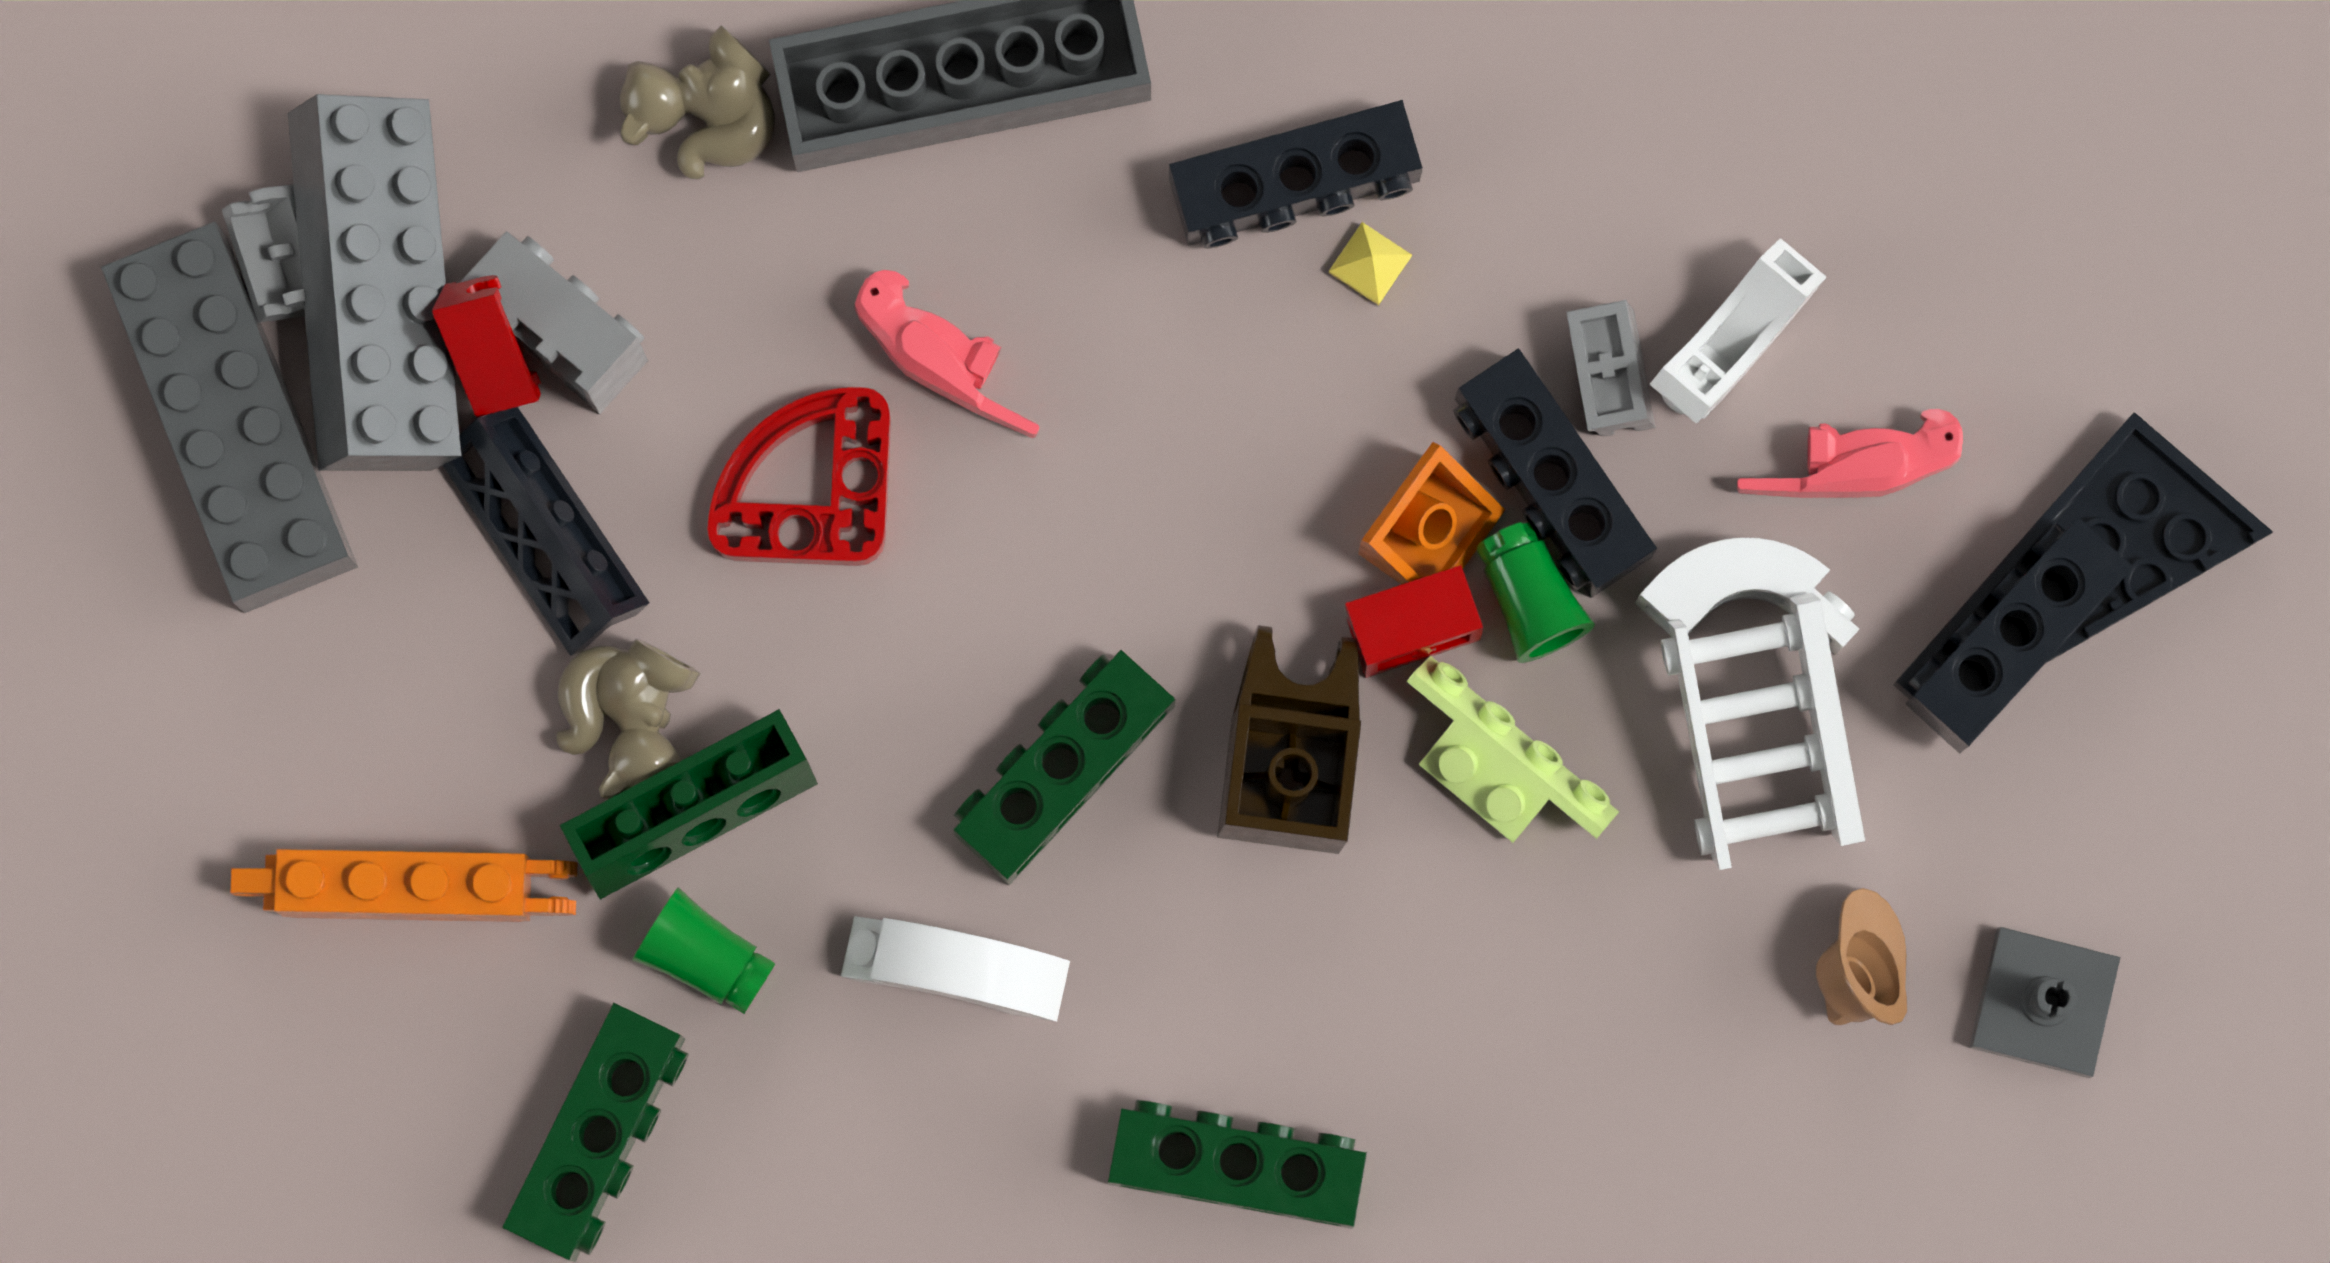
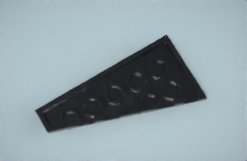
[1893,412,2273,699]

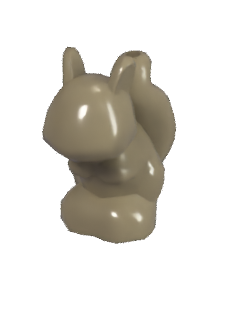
[619,25,775,180]
[556,639,701,799]

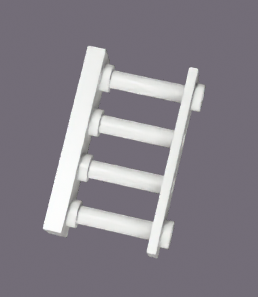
[1661,593,1865,870]

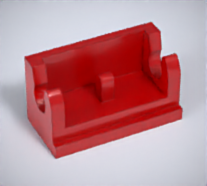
[432,275,541,417]
[1345,565,1483,678]

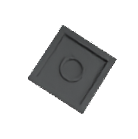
[1969,927,2121,1078]

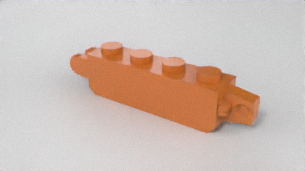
[230,849,578,922]

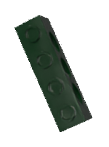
[953,650,1176,885]
[559,709,818,900]
[502,1003,689,1262]
[1108,1100,1367,1229]

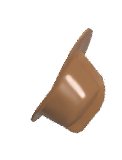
[1816,888,1907,1025]

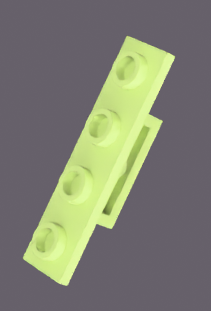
[1407,656,1619,843]

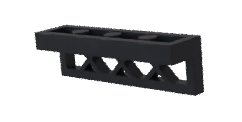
[443,407,650,656]

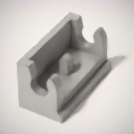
[222,184,306,323]
[1566,300,1656,436]

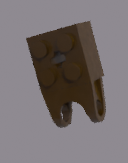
[1217,625,1362,854]

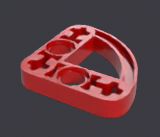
[707,387,891,566]

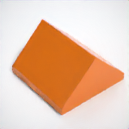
[1358,442,1505,584]

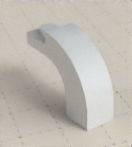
[1650,238,1826,424]
[1635,538,1859,655]
[841,916,1070,1022]

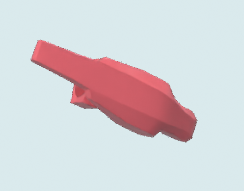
[854,270,1039,438]
[1736,409,1963,498]

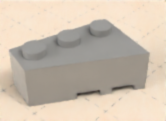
[460,231,648,414]

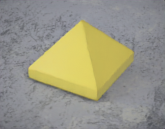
[1328,222,1412,306]

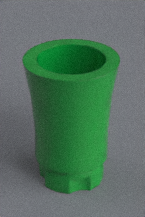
[1476,522,1595,663]
[632,887,775,1014]

